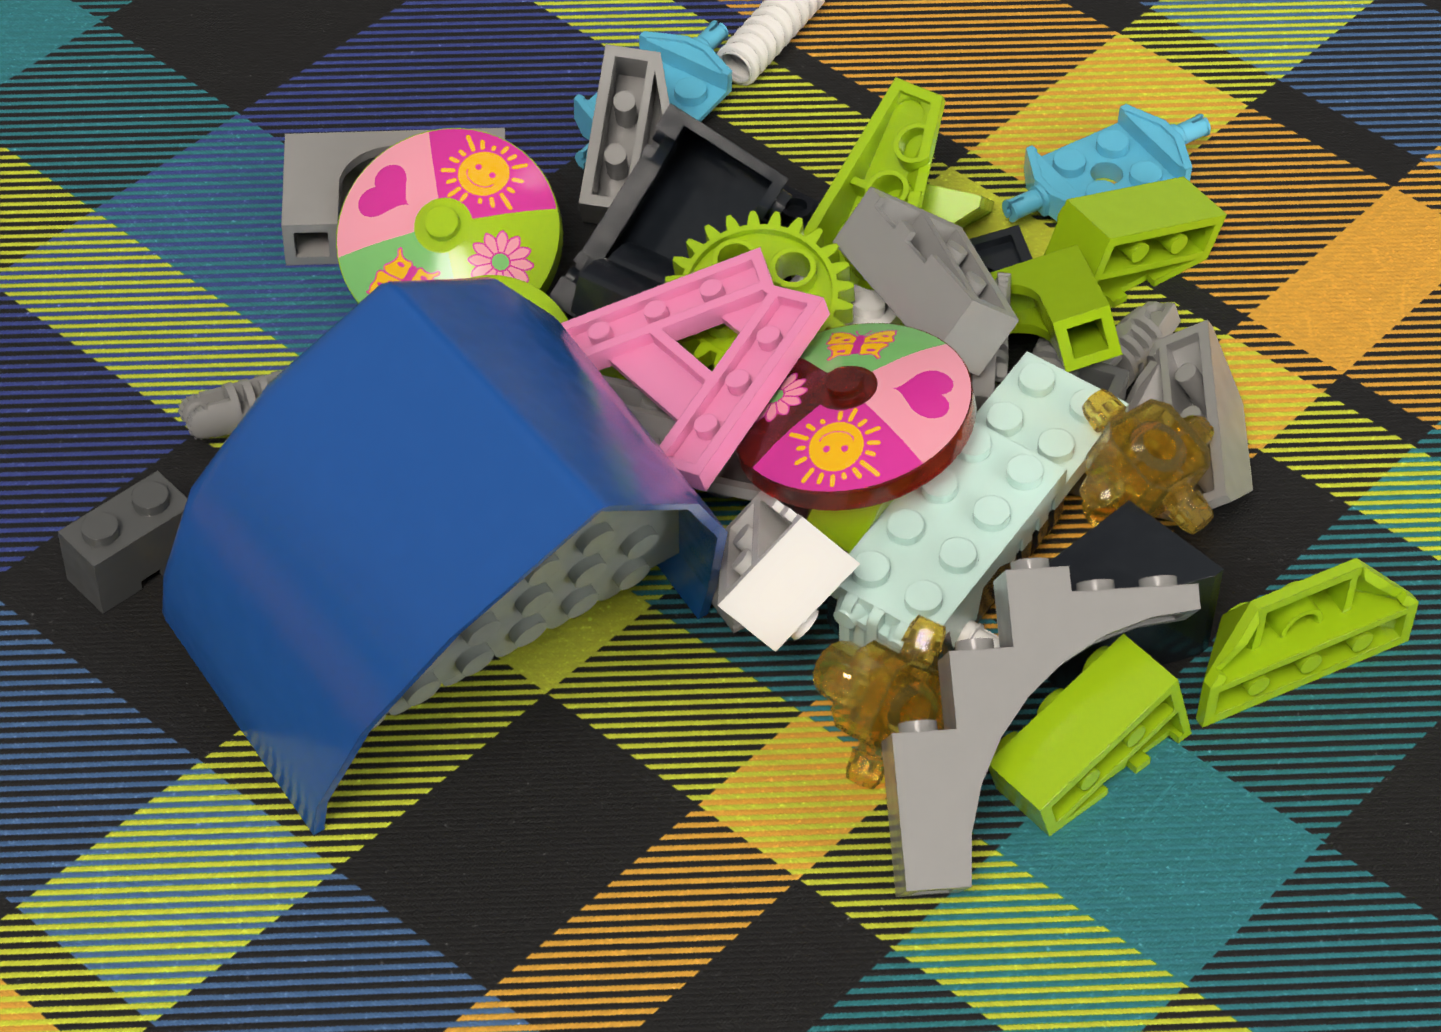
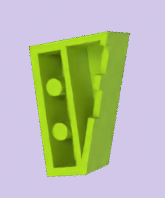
[989,633,1192,837]

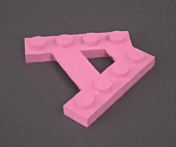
[561,247,830,491]

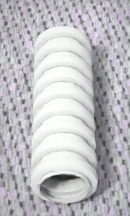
[717,0,825,86]

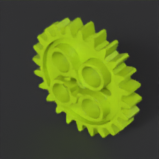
[665,211,855,377]

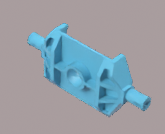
[574,20,732,169]
[1002,104,1211,223]

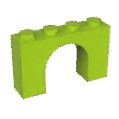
[900,245,1123,372]

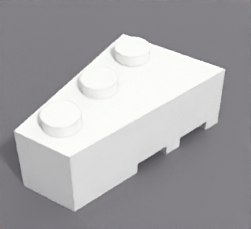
[717,490,860,652]

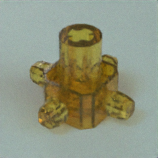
[1079,388,1214,535]
[813,615,946,790]

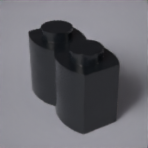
[570,242,675,316]

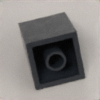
[1047,500,1224,689]

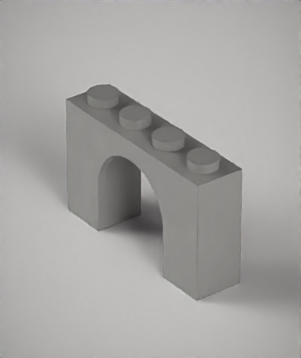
[281,128,505,266]

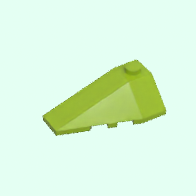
[791,77,946,290]

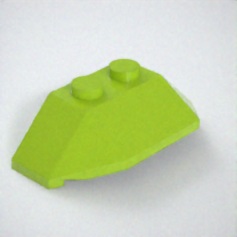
[1196,558,1419,728]

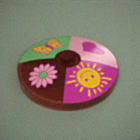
[735,323,977,511]

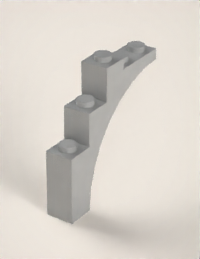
[881,557,1201,897]

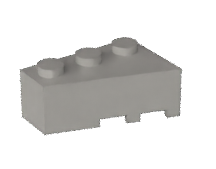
[579,44,670,224]
[833,186,1019,376]

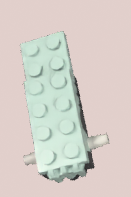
[827,351,1129,686]

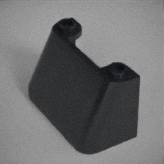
[549,103,792,342]

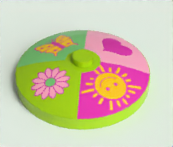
[336,128,563,304]

